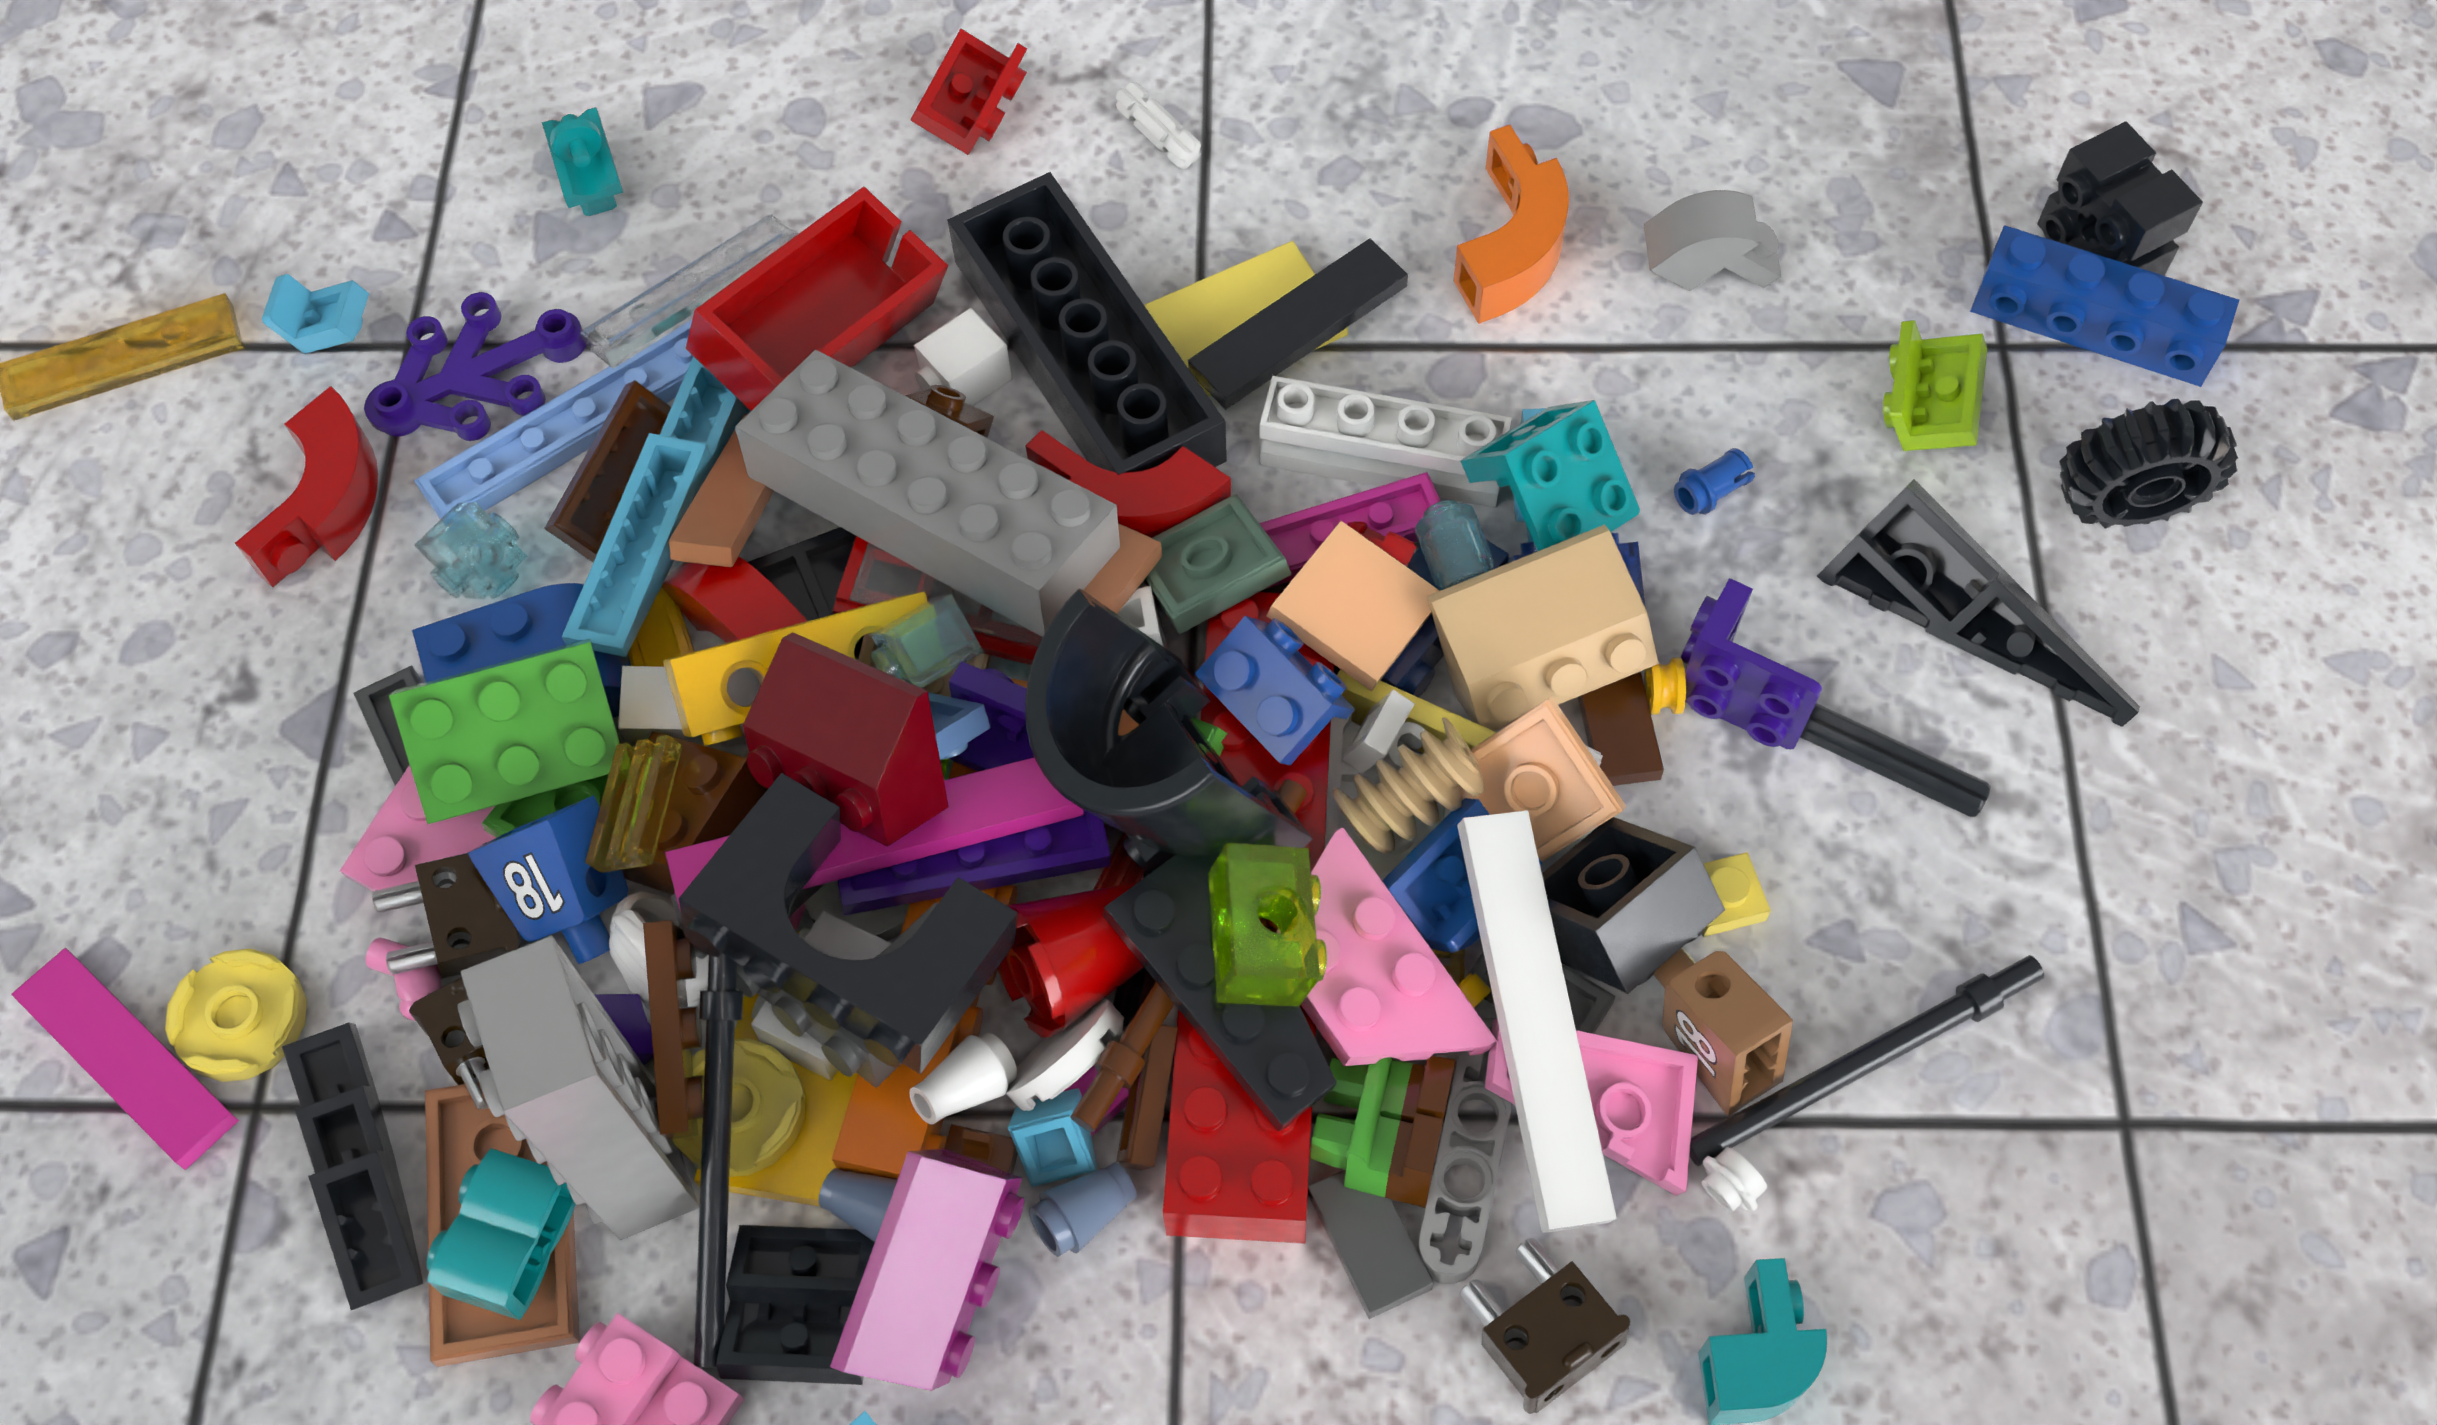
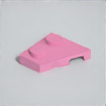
[340,765,496,892]

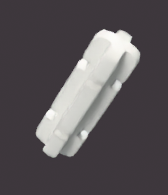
[1115,82,1201,169]

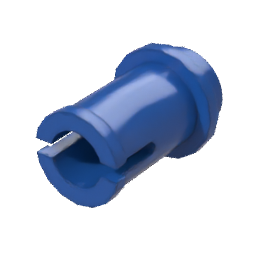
[1674,448,1755,515]

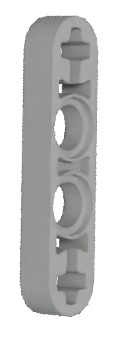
[1417,1018,1512,1284]

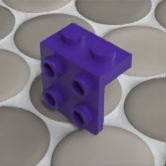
[1681,578,1822,750]

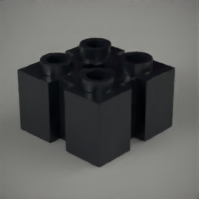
[2037,121,2203,276]

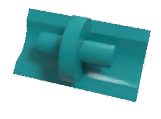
[542,107,624,216]

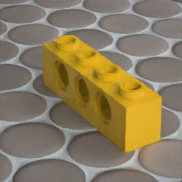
[663,591,945,746]

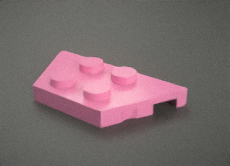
[1269,827,1497,1066]

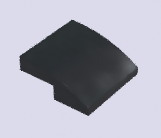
[716,1225,875,1385]

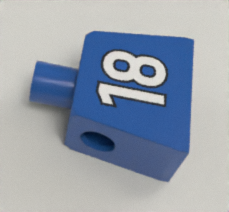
[468,795,629,964]

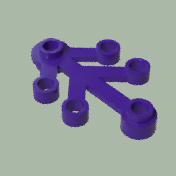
[364,292,587,441]

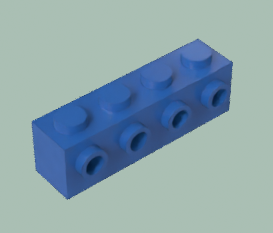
[1970,225,2240,387]

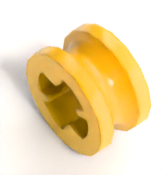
[1644,657,1686,715]

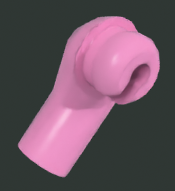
[365,937,442,1021]

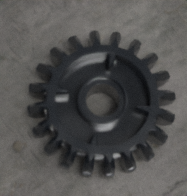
[2059,399,2238,529]

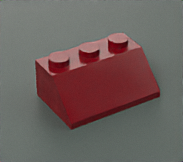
[743,632,949,847]

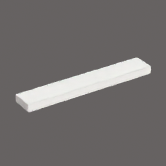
[1457,810,1617,1233]

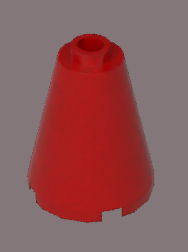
[997,882,1144,1038]

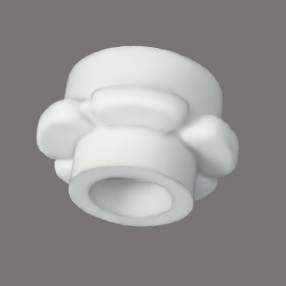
[1701,1147,1767,1213]

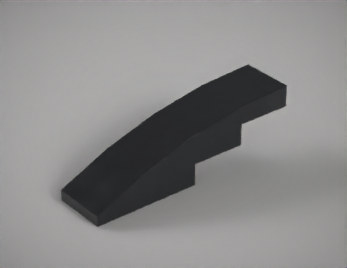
[282,1022,423,1310]

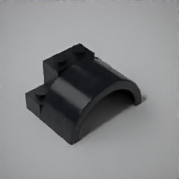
[1025,588,1313,875]

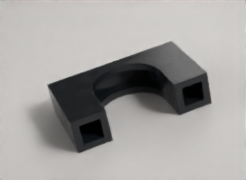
[678,773,1018,1074]

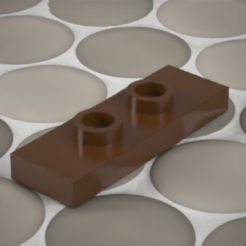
[544,380,671,563]

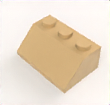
[1427,524,1659,731]

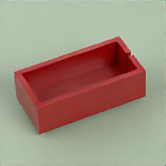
[685,186,948,411]

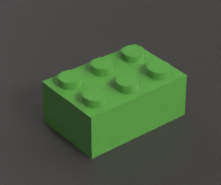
[389,639,627,824]

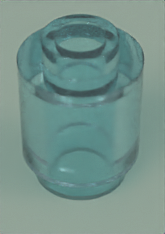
[1415,500,1495,590]

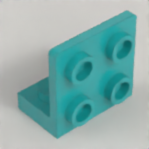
[1460,400,1640,551]

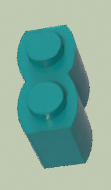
[427,1148,576,1320]

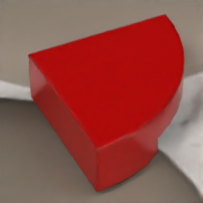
[1347,521,1416,567]

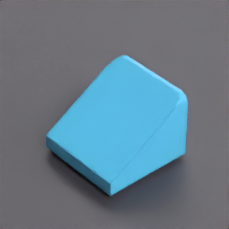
[1008,1089,1097,1187]

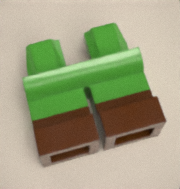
[1310,1056,1455,1208]

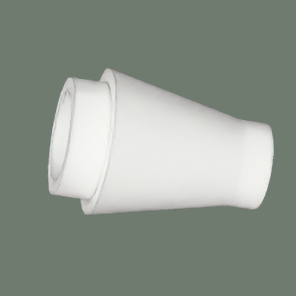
[909,1033,1017,1125]

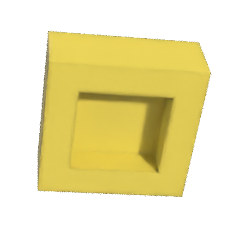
[1702,852,1771,937]

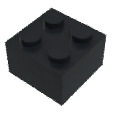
[1542,817,1725,994]

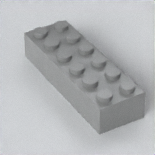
[735,349,1120,637]
[458,936,699,1240]

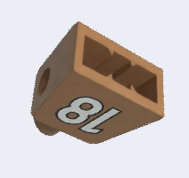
[1653,947,1793,1116]

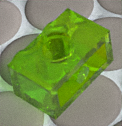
[1208,843,1327,1006]

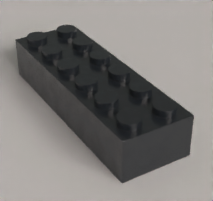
[947,172,1227,475]

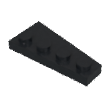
[1102,852,1337,1132]

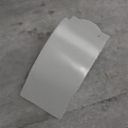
[1644,190,1781,291]

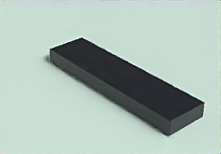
[1188,238,1408,410]

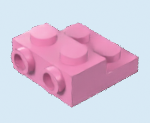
[530,1313,745,1425]

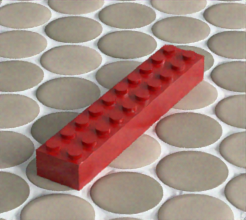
[1163,592,1334,1244]

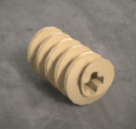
[1333,717,1484,855]

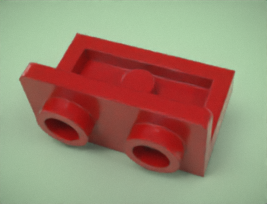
[910,28,1028,155]

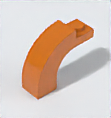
[1453,124,1569,324]

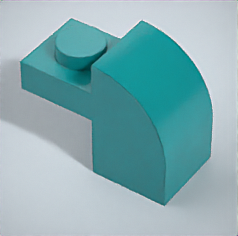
[1698,1258,1827,1425]

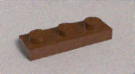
[643,920,704,1139]

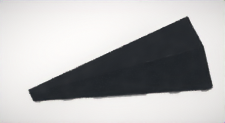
[1817,479,2140,727]

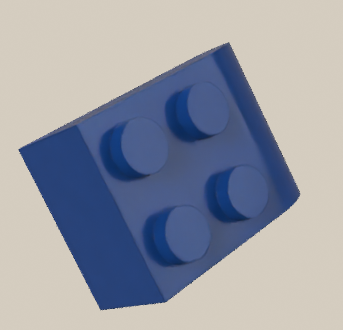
[412,583,631,718]

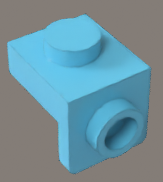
[262,274,369,354]

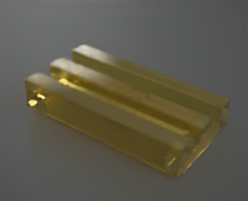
[585,735,683,873]

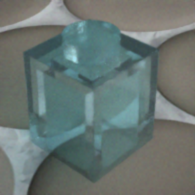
[870,594,984,688]

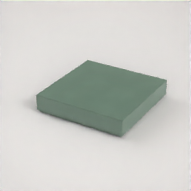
[1144,494,1292,635]

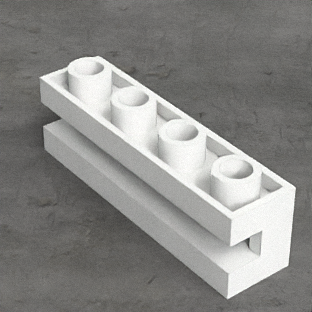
[1259,376,1512,508]

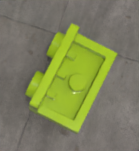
[1883,320,1987,451]

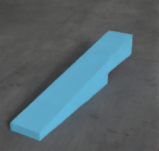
[562,356,750,657]

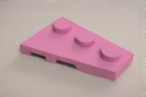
[1485,1018,1698,1196]

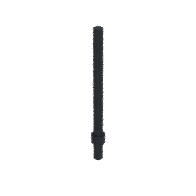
[694,953,743,1367]
[1689,955,2044,1166]

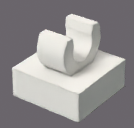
[1342,690,1425,774]

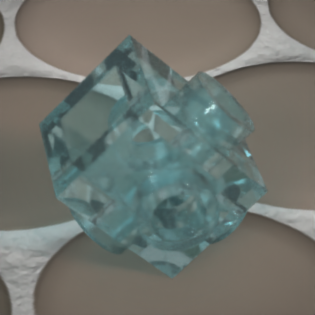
[414,502,528,599]

